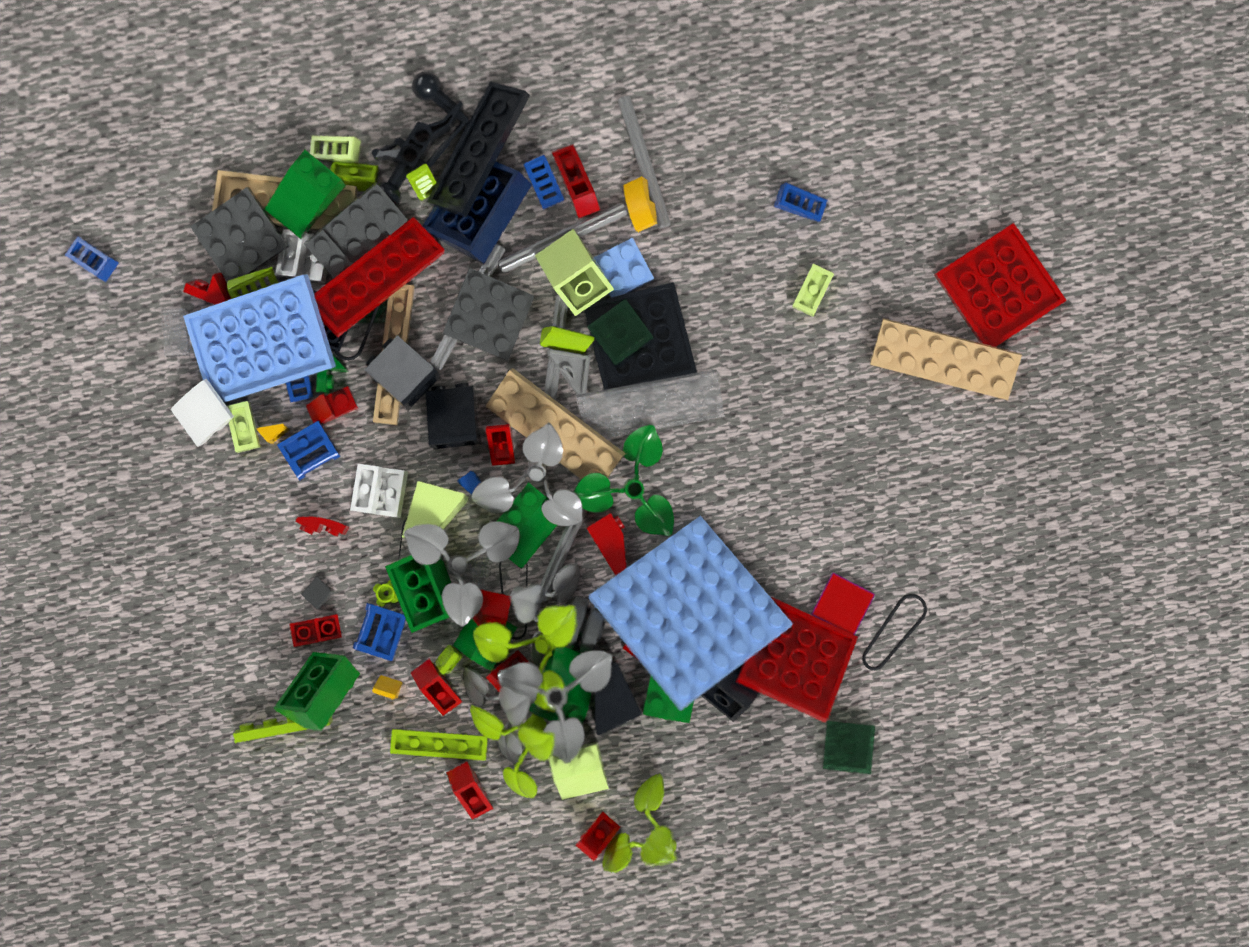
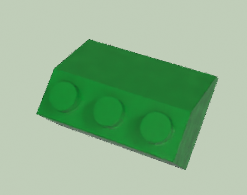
[496,482,557,569]
[385,555,452,633]
[274,652,360,731]
[643,675,694,723]

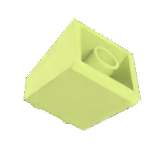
[535,229,614,316]
[402,481,469,538]
[549,742,609,800]

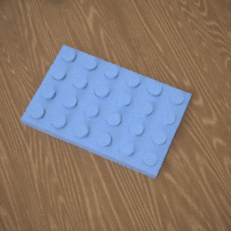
[183,274,336,403]

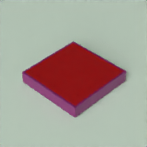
[811,572,875,635]

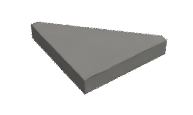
[547,349,590,399]

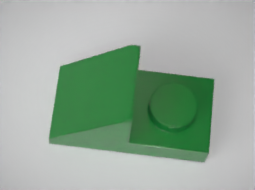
[316,354,349,395]

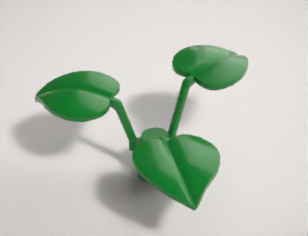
[573,425,674,536]

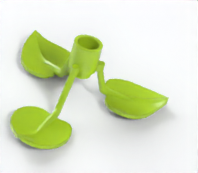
[473,605,576,712]
[470,705,555,799]
[603,774,677,873]

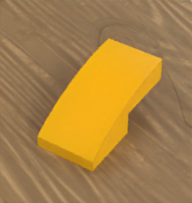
[623,176,657,232]

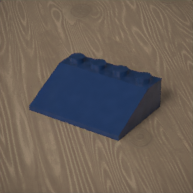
[423,162,532,264]

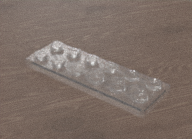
[576,369,725,438]

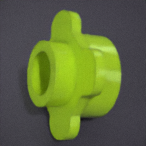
[373,580,398,607]

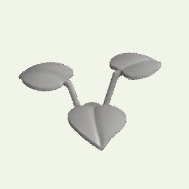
[471,423,583,526]
[404,521,519,626]
[510,563,580,666]
[498,651,612,763]
[464,667,531,764]

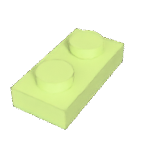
[792,264,834,317]
[227,401,260,453]

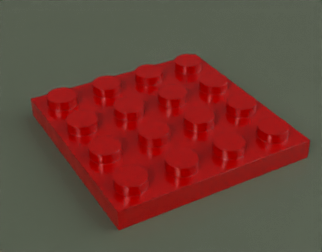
[934,223,1067,347]
[736,597,858,723]

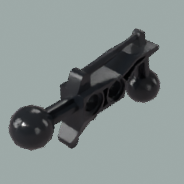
[372,71,469,206]

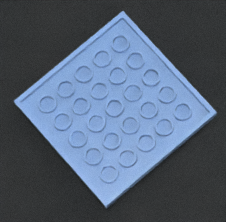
[589,516,793,711]

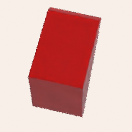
[486,424,515,466]

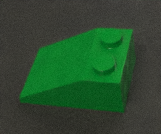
[264,150,346,239]
[528,646,592,724]

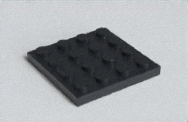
[584,282,697,396]

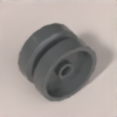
[564,596,606,653]

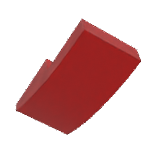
[295,517,349,537]
[289,614,342,647]

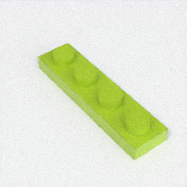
[233,716,333,743]
[390,729,488,761]

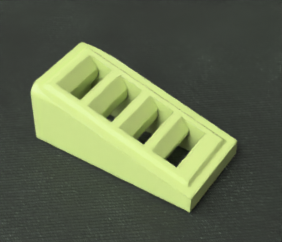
[310,136,361,163]

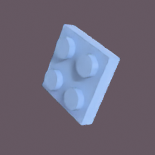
[594,238,654,298]

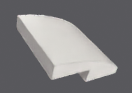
[275,229,327,283]
[170,379,234,447]
[350,464,408,518]

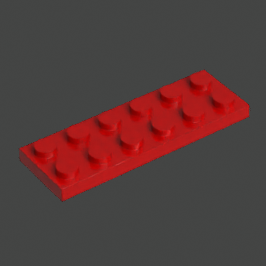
[314,217,445,337]

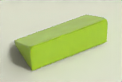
[330,161,379,191]
[540,326,594,354]

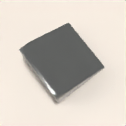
[301,576,335,610]

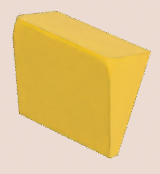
[256,424,289,444]
[372,675,402,699]

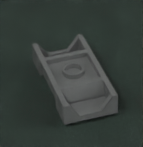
[304,182,408,278]

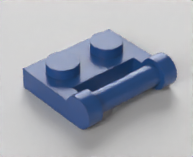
[277,420,341,480]
[352,603,406,661]

